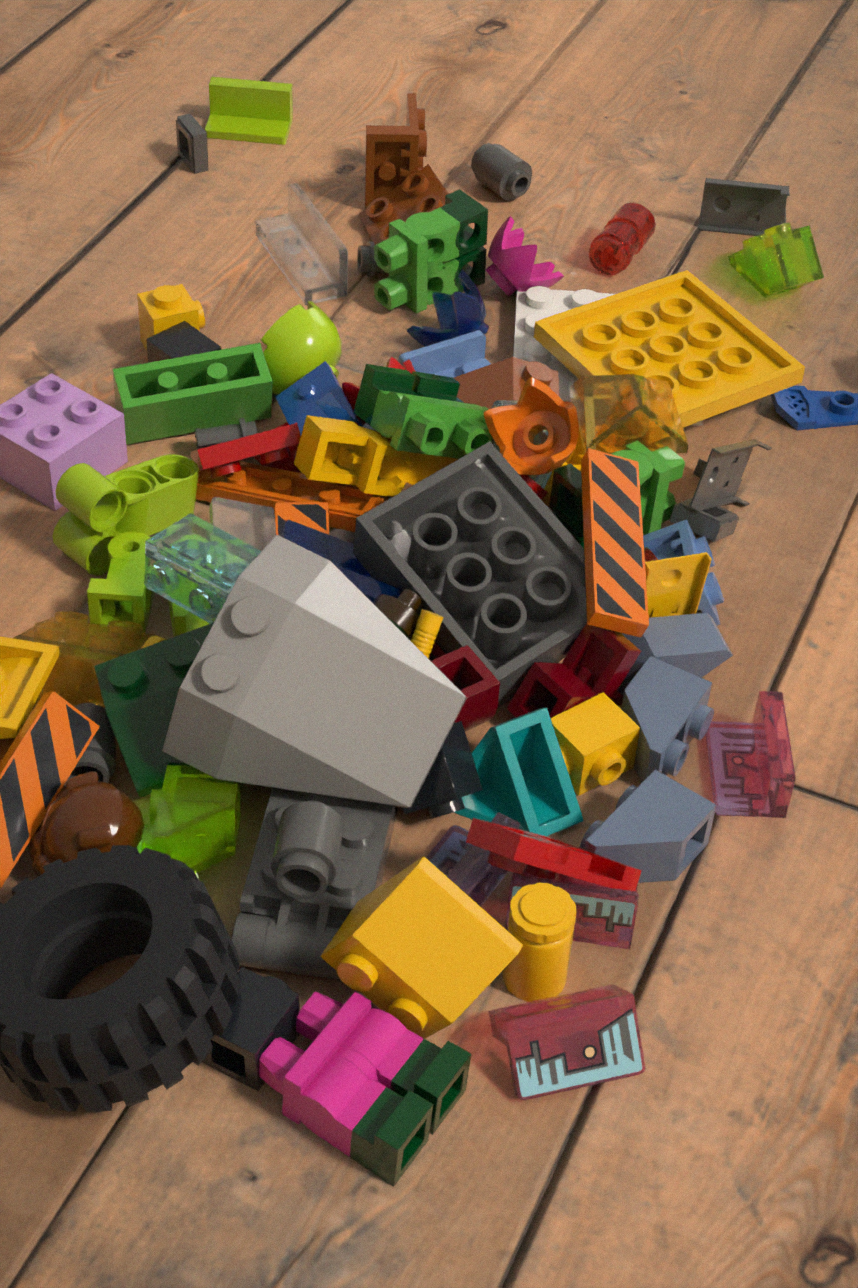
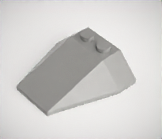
[162,535,467,808]

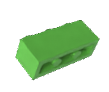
[113,343,272,445]

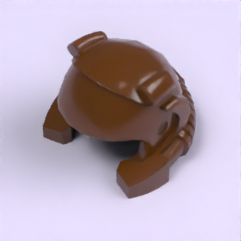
[28,771,145,876]

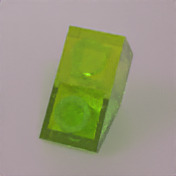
[728,223,824,297]
[141,765,241,874]

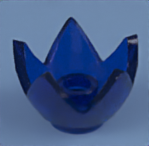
[407,269,489,347]

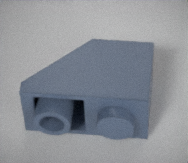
[621,656,714,783]
[580,769,716,886]

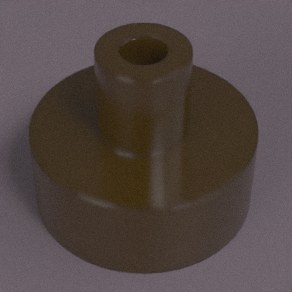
[373,589,422,641]

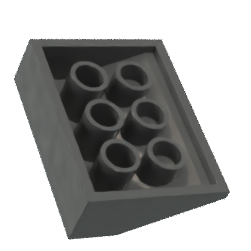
[353,441,587,708]

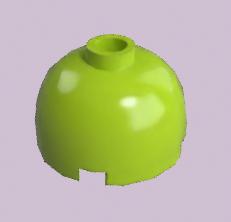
[261,301,342,396]

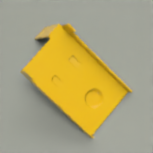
[645,552,712,618]

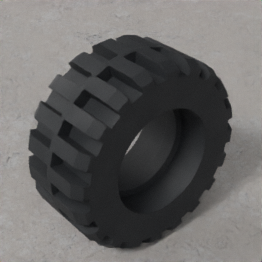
[0,845,241,1113]

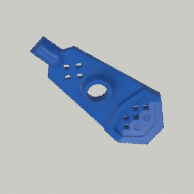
[771,385,858,430]

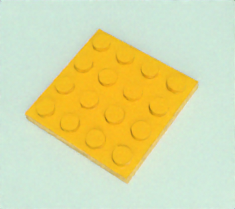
[534,270,805,442]

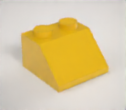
[320,856,523,1039]

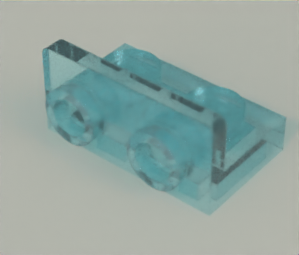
[144,513,261,624]

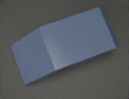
[618,613,733,695]

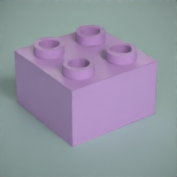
[0,373,128,511]

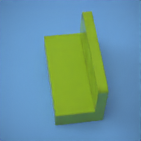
[205,77,293,145]

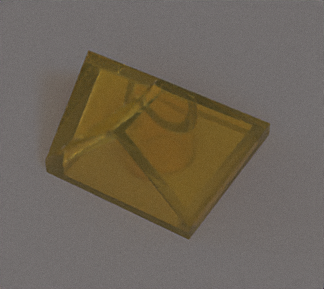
[569,374,689,454]

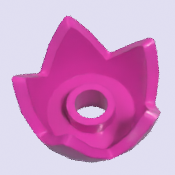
[485,216,564,297]

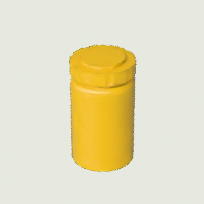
[503,883,576,1003]

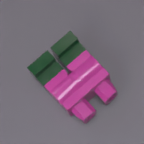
[259,991,471,1187]

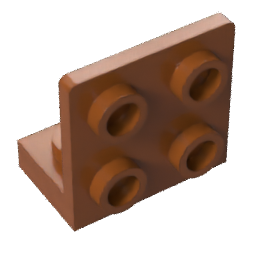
[365,93,427,209]
[359,164,469,244]

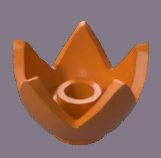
[484,377,579,475]

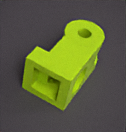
[87,532,157,634]

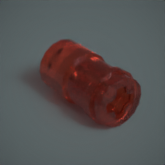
[588,202,656,275]

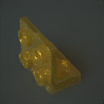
[14,611,157,709]

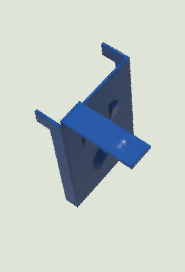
[276,361,364,445]

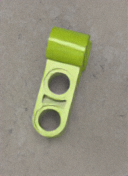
[52,454,199,576]

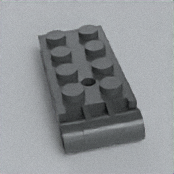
[232,788,398,980]

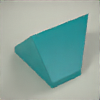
[453,708,584,836]

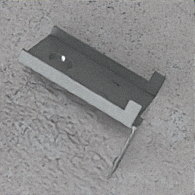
[698,178,790,243]
[689,439,772,512]

